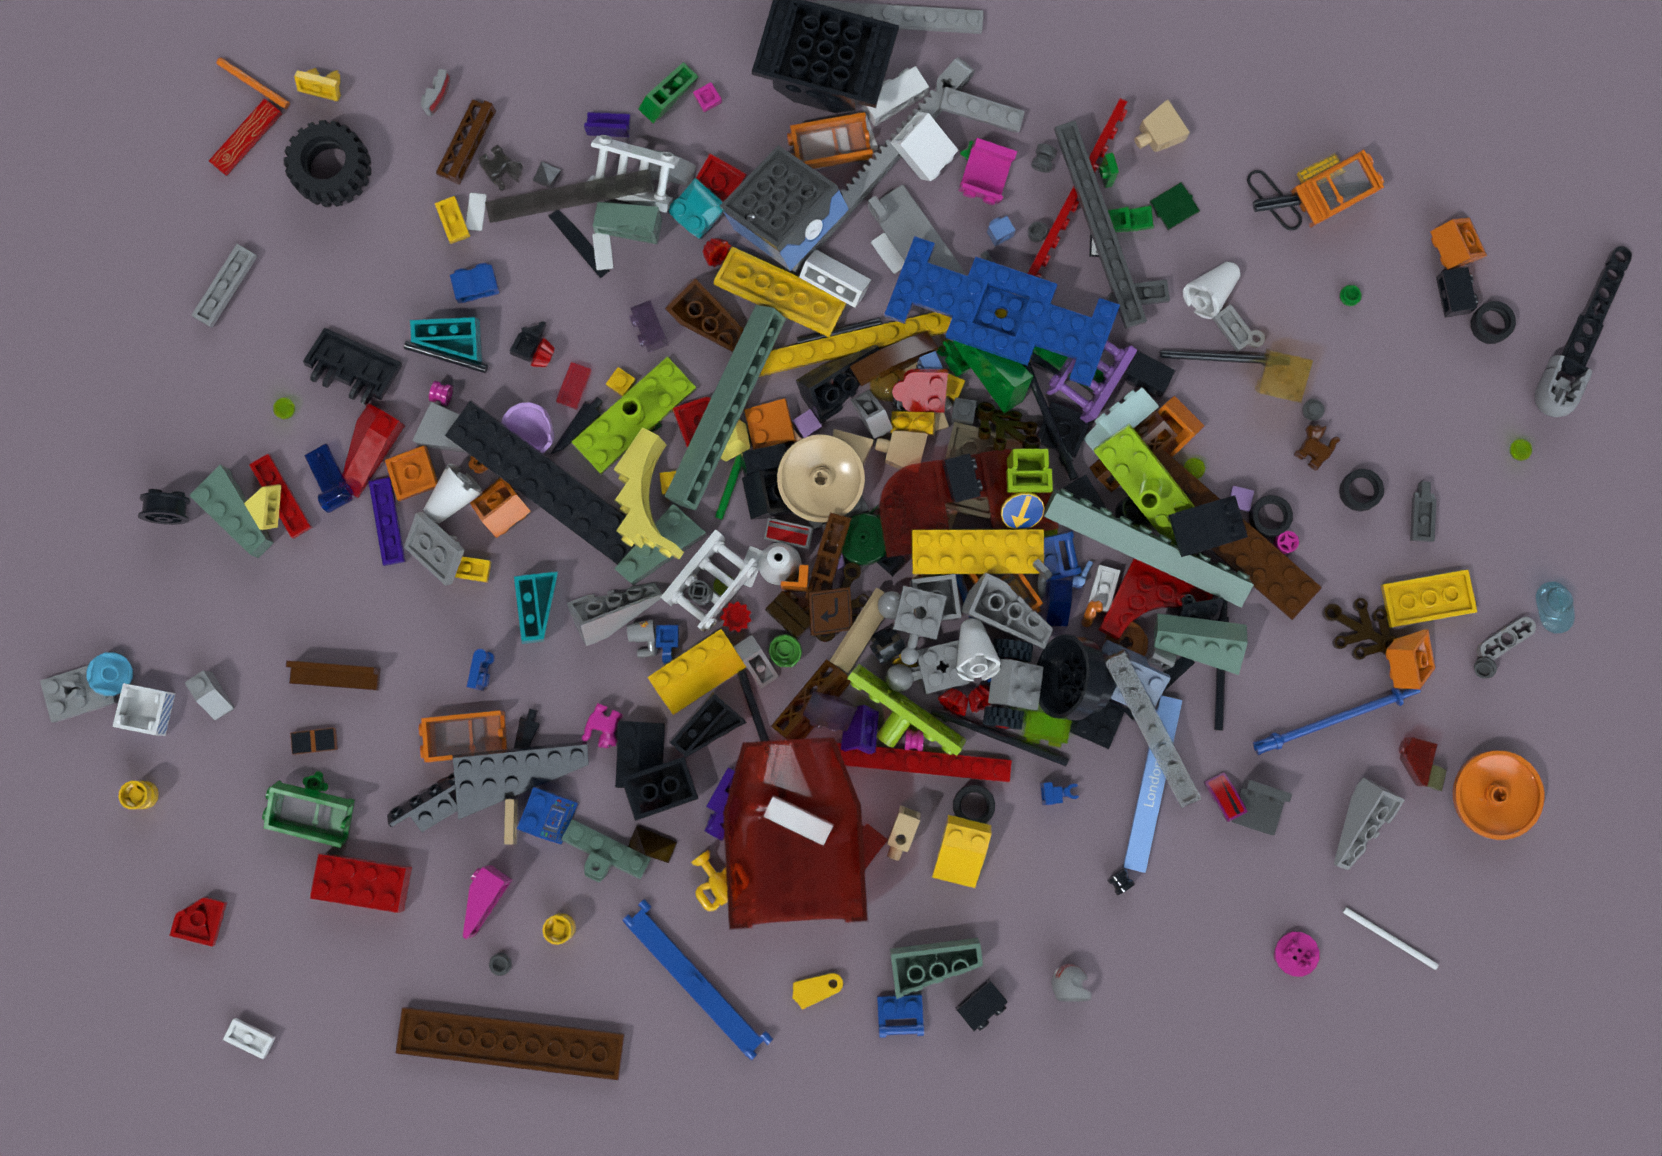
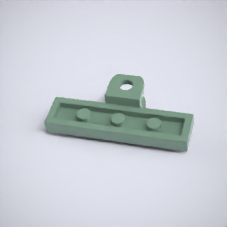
[562,819,651,882]

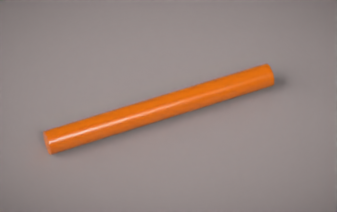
[216,57,290,109]

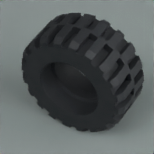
[283,120,372,207]

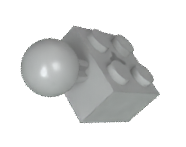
[878,574,961,622]
[885,640,969,695]

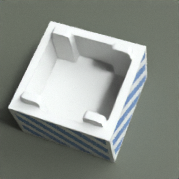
[113,683,176,736]

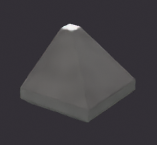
[533,162,561,189]

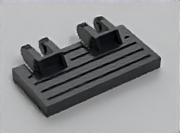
[303,327,402,406]

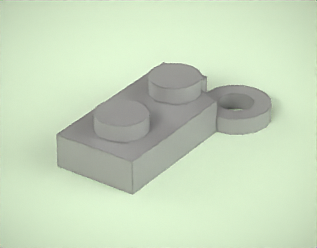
[1212,304,1265,352]

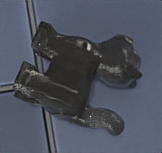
[478,145,523,191]

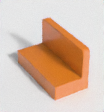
[780,565,809,592]

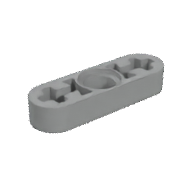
[1477,617,1536,660]

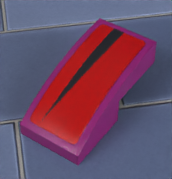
[1204,772,1248,822]

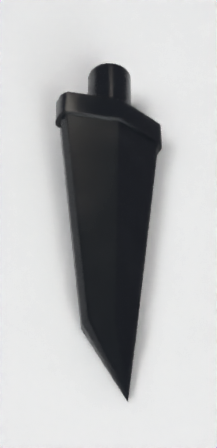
[550,397,603,455]
[514,708,540,748]

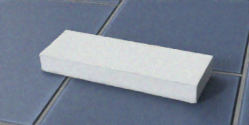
[763,795,833,846]

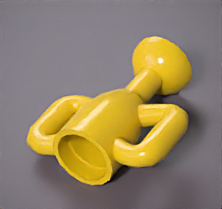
[691,849,748,911]

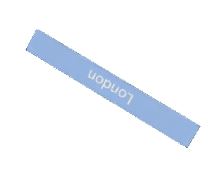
[1123,695,1182,873]

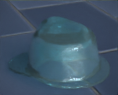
[1536,582,1575,633]

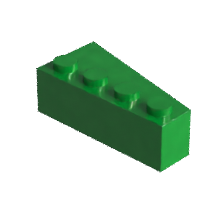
[953,341,1033,413]

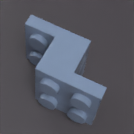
[1101,640,1171,716]

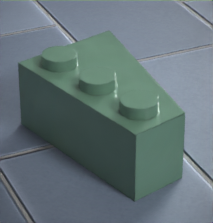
[593,201,662,244]

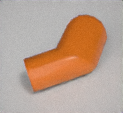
[1081,600,1103,627]

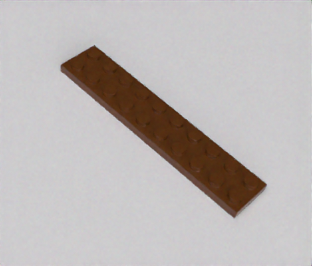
[1155,449,1322,620]
[395,1007,625,1080]

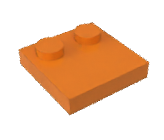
[744,398,796,450]
[385,445,438,501]

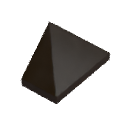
[628,826,677,863]

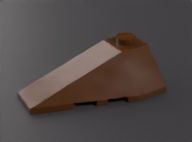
[664,278,744,352]

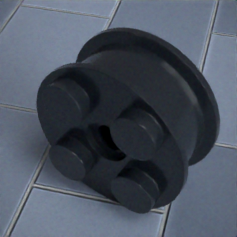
[138,489,191,525]

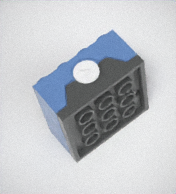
[720,145,849,271]

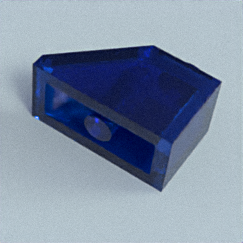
[1046,580,1073,627]

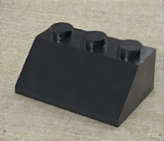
[615,721,665,788]

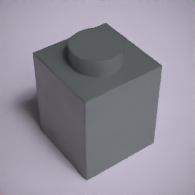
[950,397,977,426]

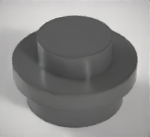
[1028,221,1049,242]
[1302,399,1325,421]
[1474,657,1497,678]
[489,953,512,976]

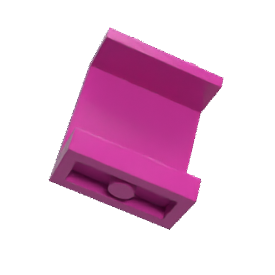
[958,138,1017,205]

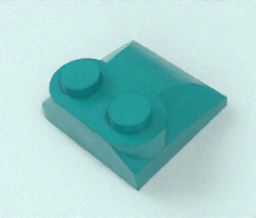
[668,178,723,239]

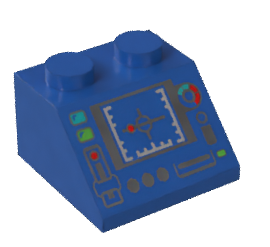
[517,787,578,845]

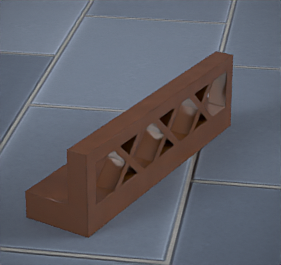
[436,99,496,185]
[1089,410,1178,493]
[771,659,851,748]
[286,660,381,691]

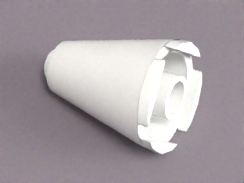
[1183,262,1240,319]
[423,463,482,524]
[758,542,801,585]
[956,618,1001,681]

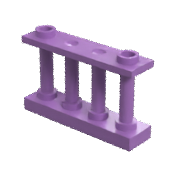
[1046,340,1137,423]

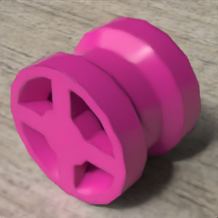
[429,381,453,406]
[1273,531,1299,554]
[905,728,924,751]

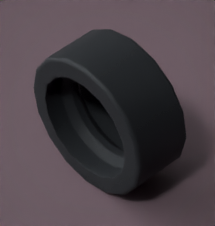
[1470,301,1516,344]
[1339,469,1384,512]
[1249,495,1293,538]
[953,785,995,824]

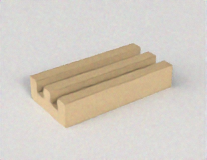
[504,799,518,844]

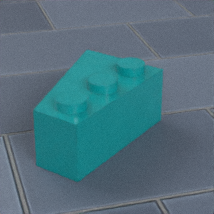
[410,317,482,362]
[514,571,558,644]

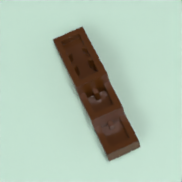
[850,331,938,387]
[805,512,851,600]

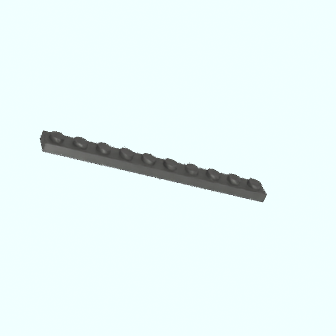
[1054,120,1147,329]

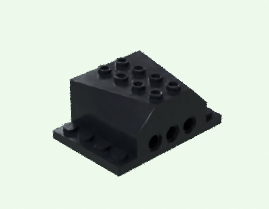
[752,0,899,113]

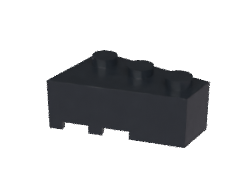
[669,692,747,757]

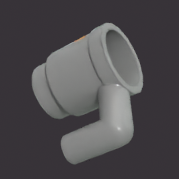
[627,620,657,658]

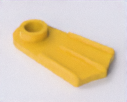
[792,973,843,1009]

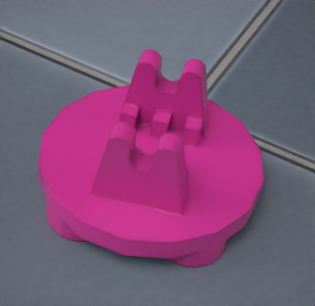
[1274,931,1319,977]

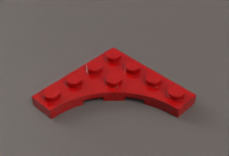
[1098,558,1214,640]

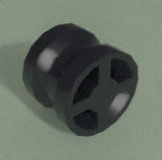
[1107,868,1135,895]

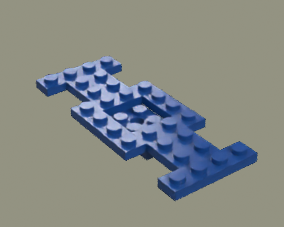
[884,236,1120,387]

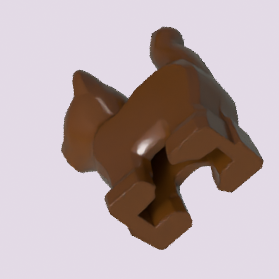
[1294,424,1340,471]

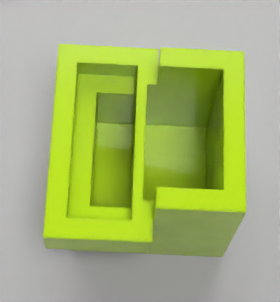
[1006,449,1053,493]

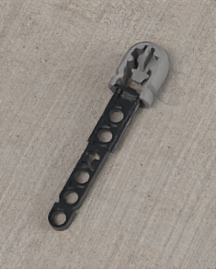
[1535,246,1632,417]

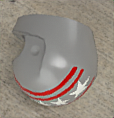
[1051,964,1092,1002]

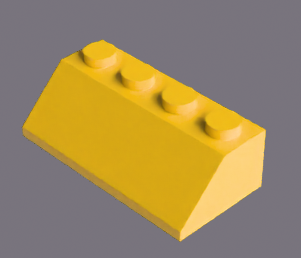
[647,629,746,715]

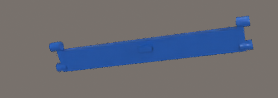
[622,899,773,1060]

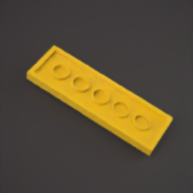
[714,247,847,338]
[912,530,1044,574]

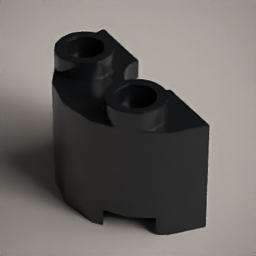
[870,624,906,664]

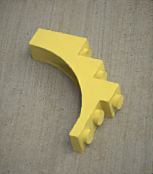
[614,427,684,559]

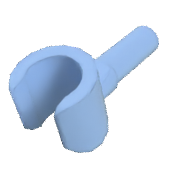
[1071,561,1093,589]

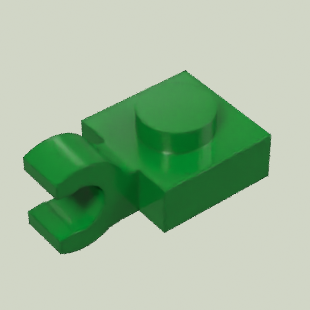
[937,339,971,377]

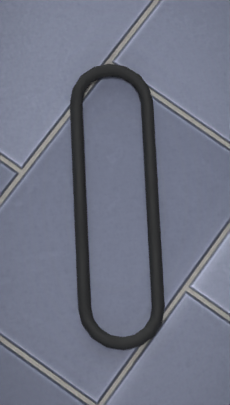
[1247,170,1302,231]

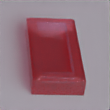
[556,362,592,410]

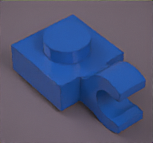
[656,625,679,664]

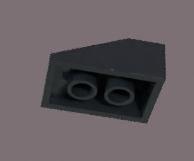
[1168,495,1248,557]
[621,757,699,821]

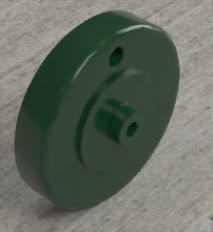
[842,513,890,566]

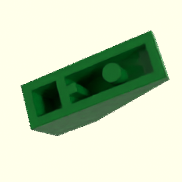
[638,62,699,124]

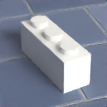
[861,66,929,127]
[799,249,871,308]

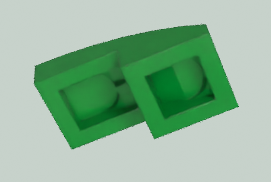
[1108,206,1154,232]

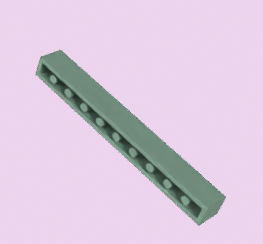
[665,305,786,510]
[1044,489,1254,608]

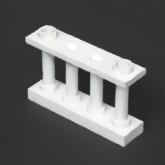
[585,135,680,213]
[661,529,758,632]

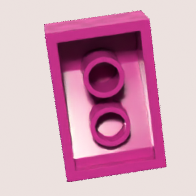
[463,865,512,940]

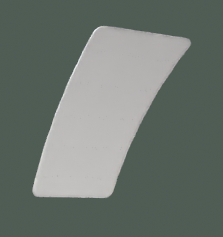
[871,233,905,274]

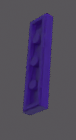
[369,477,406,566]

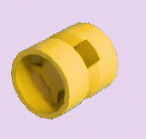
[118,781,159,809]
[542,913,576,945]

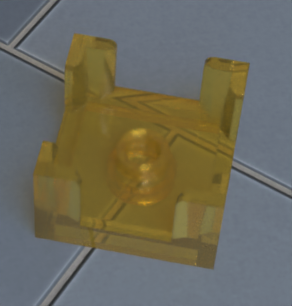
[1255,348,1313,403]

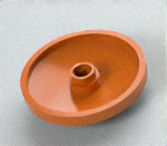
[1453,750,1544,840]

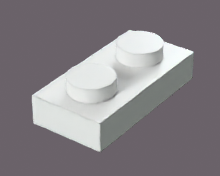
[1087,565,1120,613]
[223,1018,276,1059]

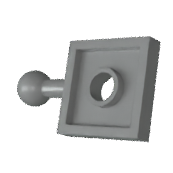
[893,586,947,665]

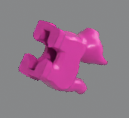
[581,703,623,749]

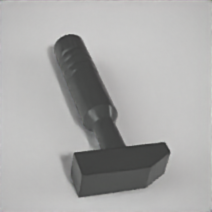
[1033,559,1052,597]

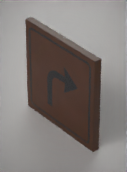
[808,587,852,636]

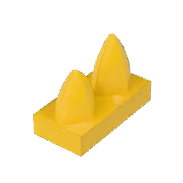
[294,68,341,101]
[890,411,936,435]

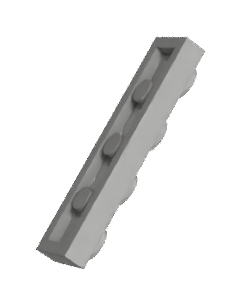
[939,87,1025,133]
[191,244,258,328]

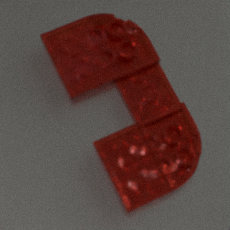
[878,449,1059,557]

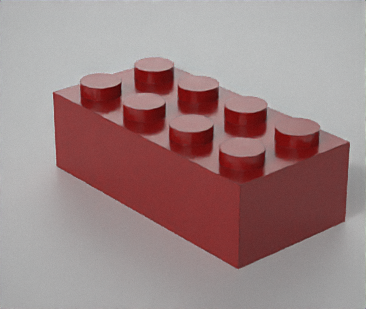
[310,853,412,913]

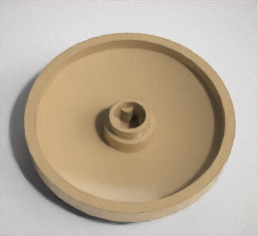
[777,434,865,522]

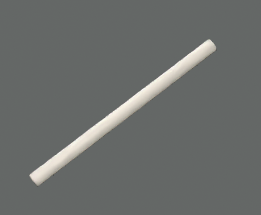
[1343,907,1439,970]

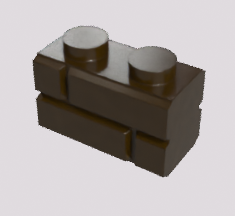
[765,591,810,640]

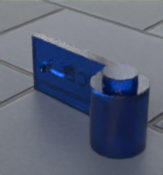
[304,444,353,513]

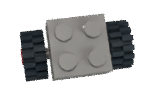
[983,639,1043,730]

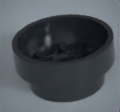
[1037,634,1115,721]

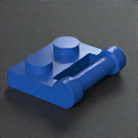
[1044,530,1082,582]
[467,649,495,691]
[877,994,924,1038]

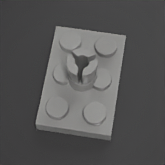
[404,511,465,586]
[40,665,118,723]

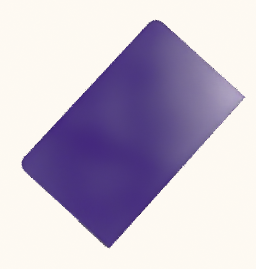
[584,112,630,138]
[841,705,879,754]

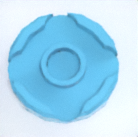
[86,652,133,696]

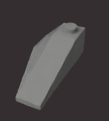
[961,573,1053,649]
[567,583,662,646]
[1334,777,1405,870]

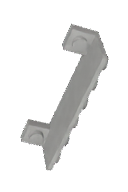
[868,185,967,276]

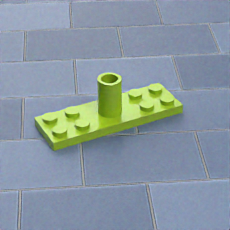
[572,357,697,475]
[1093,423,1195,545]
[847,664,967,756]

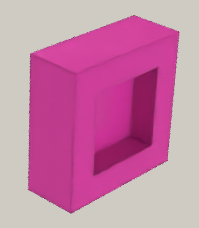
[693,82,722,112]

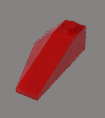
[339,403,405,498]

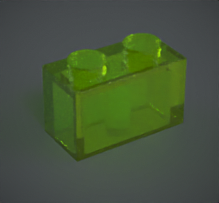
[1022,710,1071,748]

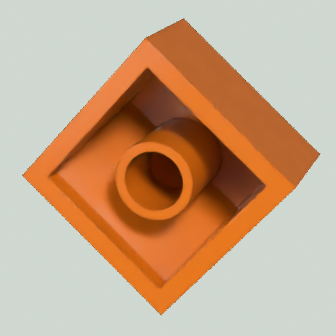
[1430,218,1487,270]
[1157,395,1204,457]
[470,478,531,538]
[1386,630,1435,689]

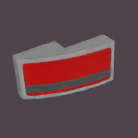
[421,69,451,116]
[764,518,814,549]

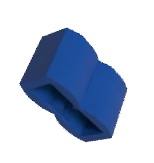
[450,263,500,304]

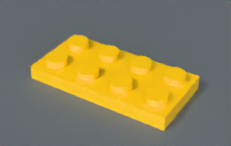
[1380,570,1477,628]

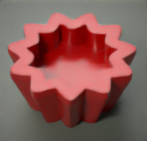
[702,238,731,268]
[531,338,555,368]
[720,601,752,632]
[968,684,991,713]
[938,688,968,716]

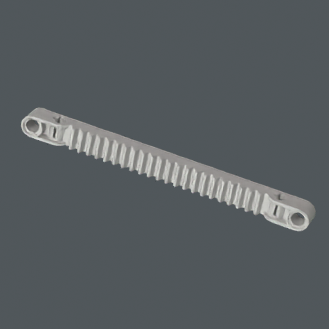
[792,57,975,273]

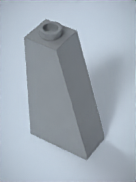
[412,402,467,453]

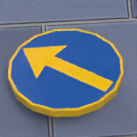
[1001,492,1045,530]

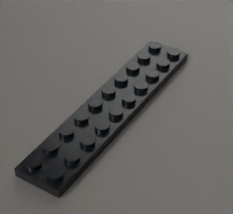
[445,400,635,565]

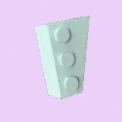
[1083,387,1159,450]

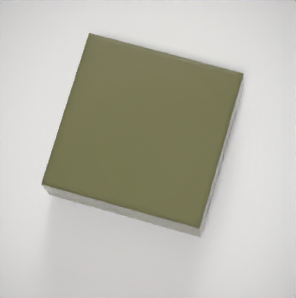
[1426,765,1447,791]

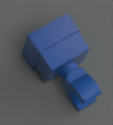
[1040,782,1079,805]

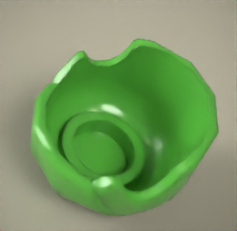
[768,634,802,667]

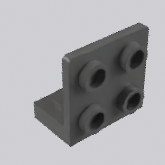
[1232,780,1292,835]

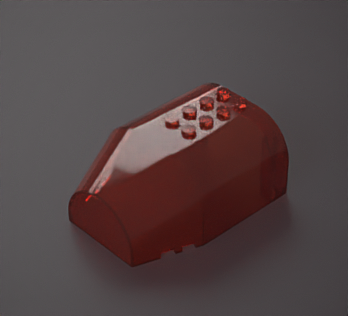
[723,737,868,930]

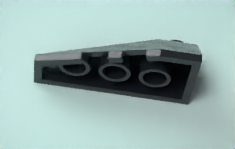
[796,345,880,423]

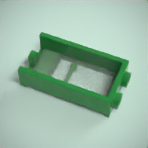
[262,780,355,848]

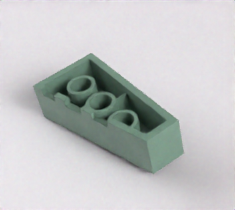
[189,464,274,558]
[614,504,707,586]
[1154,614,1248,675]
[890,938,983,999]

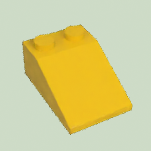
[932,815,992,888]

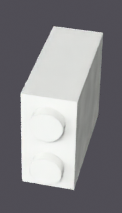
[891,112,958,181]

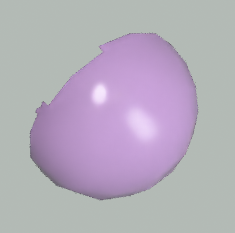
[501,402,554,453]

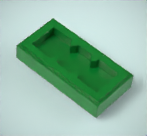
[1099,153,1119,189]

